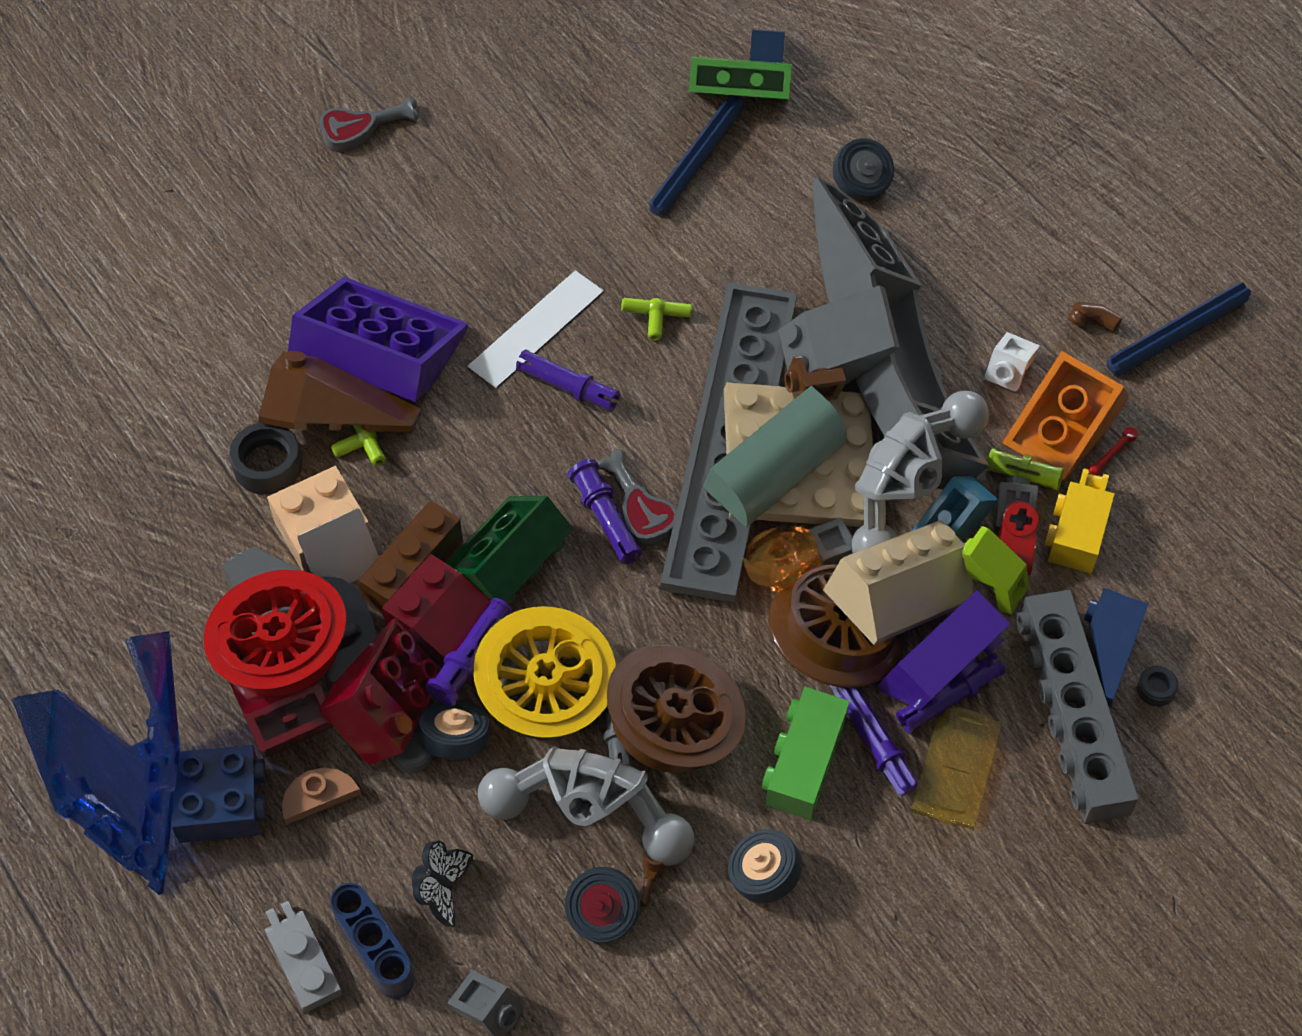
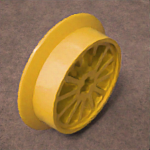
[474,606,616,738]

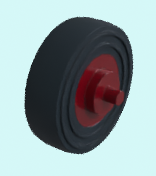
[565,867,640,943]

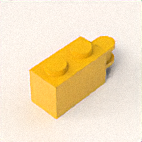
[1044,468,1115,574]

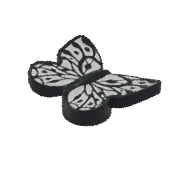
[412,840,473,927]

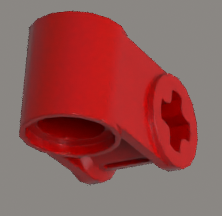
[998,501,1038,576]

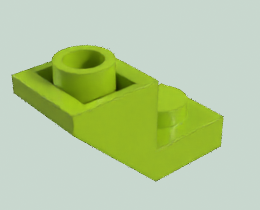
[962,526,1030,615]

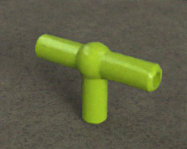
[621,298,692,341]
[331,425,386,466]

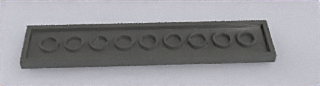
[660,282,797,603]

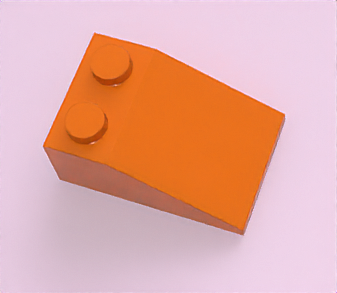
[1002,351,1129,481]

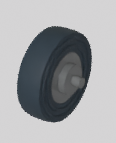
[833,138,895,201]

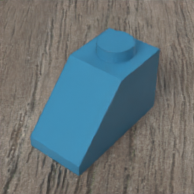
[912,476,998,540]

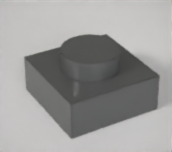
[806,518,852,566]

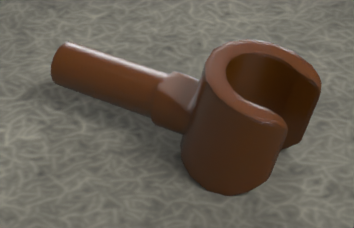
[639,850,666,906]

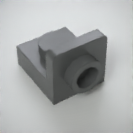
[995,477,1038,529]
[447,970,524,1036]

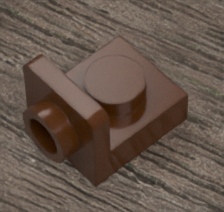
[784,356,846,401]

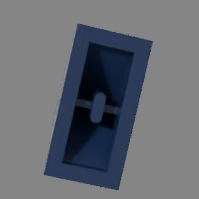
[750,29,785,63]

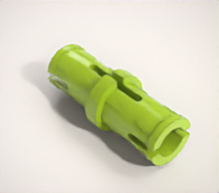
[986,448,1064,490]

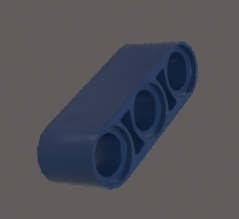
[330,883,414,999]

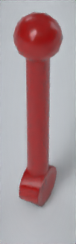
[1087,426,1138,476]

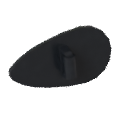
[299,576,377,684]

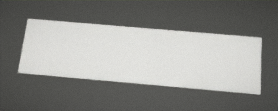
[467,270,604,388]

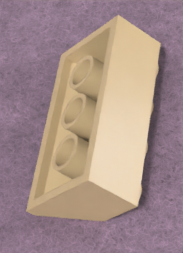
[823,520,974,645]

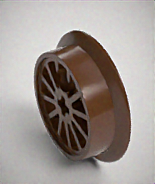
[768,565,904,688]
[607,645,746,773]

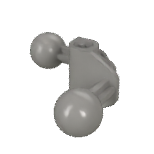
[852,391,989,554]
[478,747,694,866]

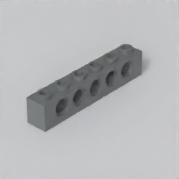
[1017,590,1138,824]

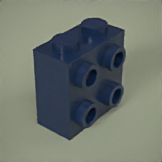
[171,745,267,843]

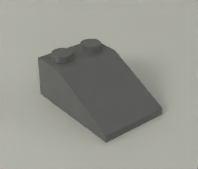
[779,286,900,386]

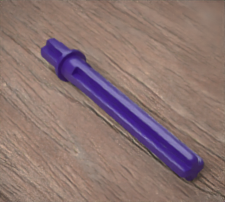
[802,619,918,796]

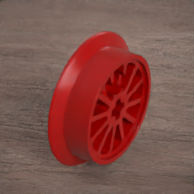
[203,569,346,696]

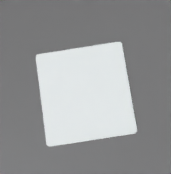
[297,508,379,583]

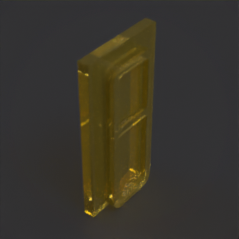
[911,707,1002,830]

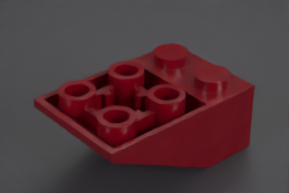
[319,618,440,765]
[229,635,333,759]

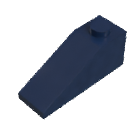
[1084,588,1148,710]

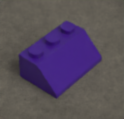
[876,590,1010,710]

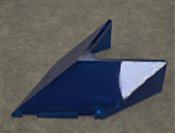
[12,631,180,895]

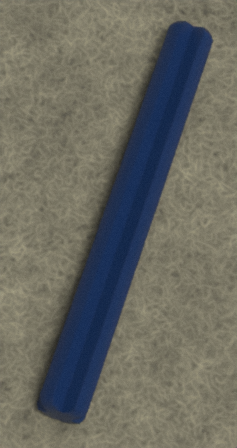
[649,95,744,217]
[1106,282,1251,376]

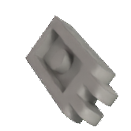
[264,901,343,1014]

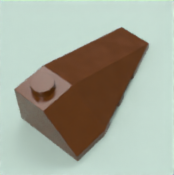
[258,351,422,432]

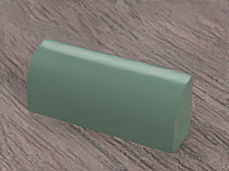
[703,386,846,528]

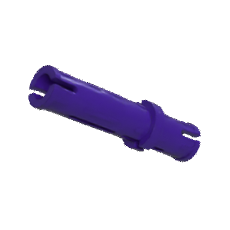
[516,349,621,412]
[896,652,1006,734]

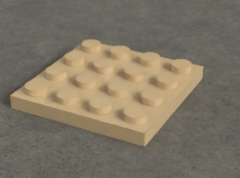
[724,382,873,527]

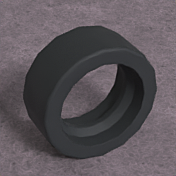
[229,423,303,494]

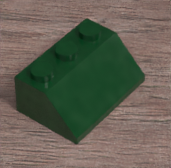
[446,496,574,604]

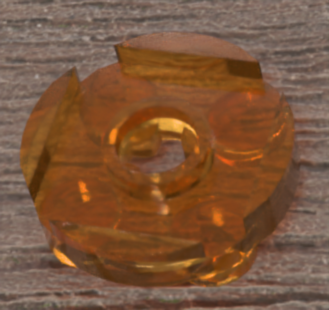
[743,526,821,593]

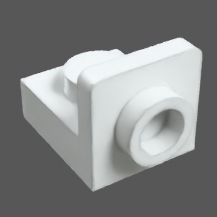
[985,332,1040,391]

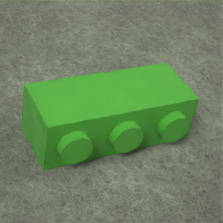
[689,56,792,99]
[761,687,850,820]

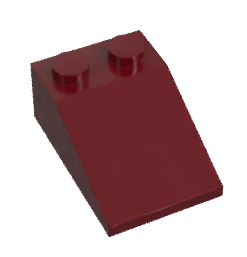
[382,554,491,690]

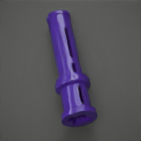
[567,458,642,564]
[425,598,513,706]

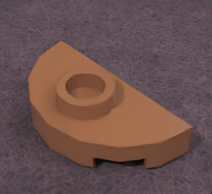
[281,767,361,825]

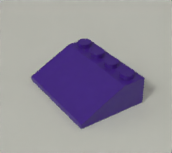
[288,277,469,402]

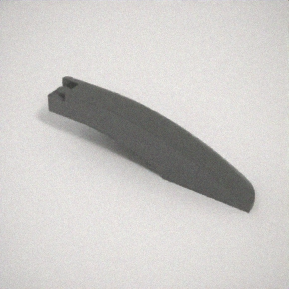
[813,177,989,490]

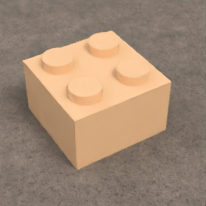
[267,466,372,573]

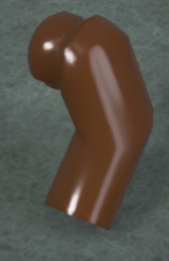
[1068,302,1123,332]

